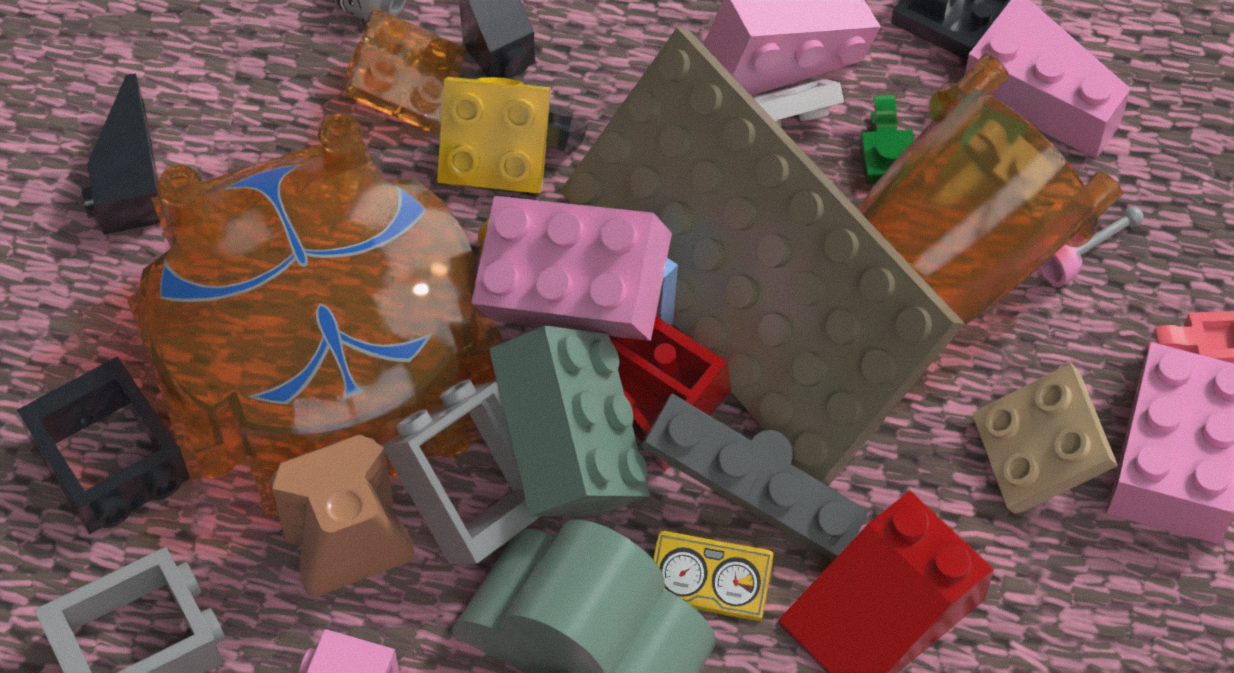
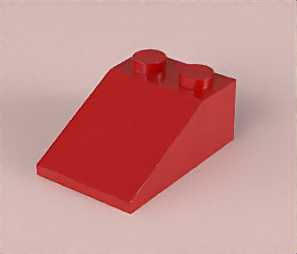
[778,490,994,673]

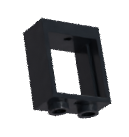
[17,356,190,535]

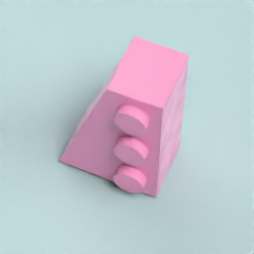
[962,0,1131,159]

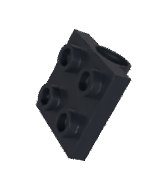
[891,0,1011,60]

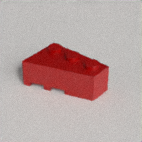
[609,316,731,472]

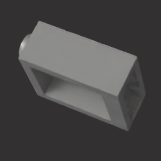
[382,379,541,564]
[34,547,226,673]

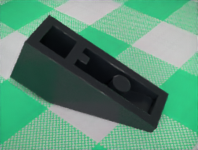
[81,73,166,235]

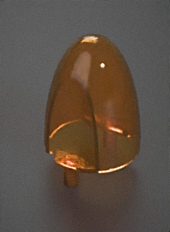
[857,53,1123,328]

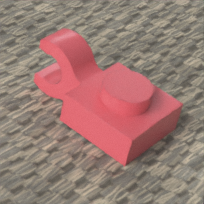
[1147,311,1234,363]

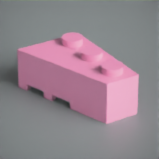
[703,0,881,96]

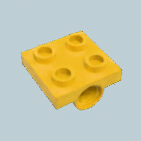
[437,77,551,194]

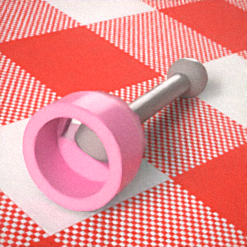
[1035,206,1144,287]

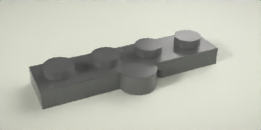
[640,394,869,560]

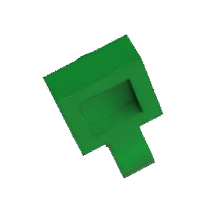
[860,94,920,185]

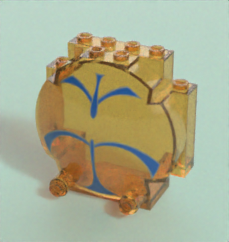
[126,113,504,517]

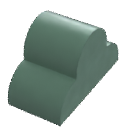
[452,520,716,673]

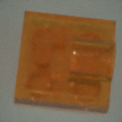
[345,7,466,134]

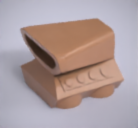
[270,435,415,596]

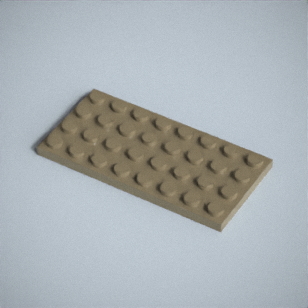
[560,28,965,486]

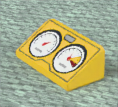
[654,531,773,622]

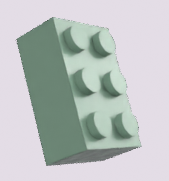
[489,326,650,517]

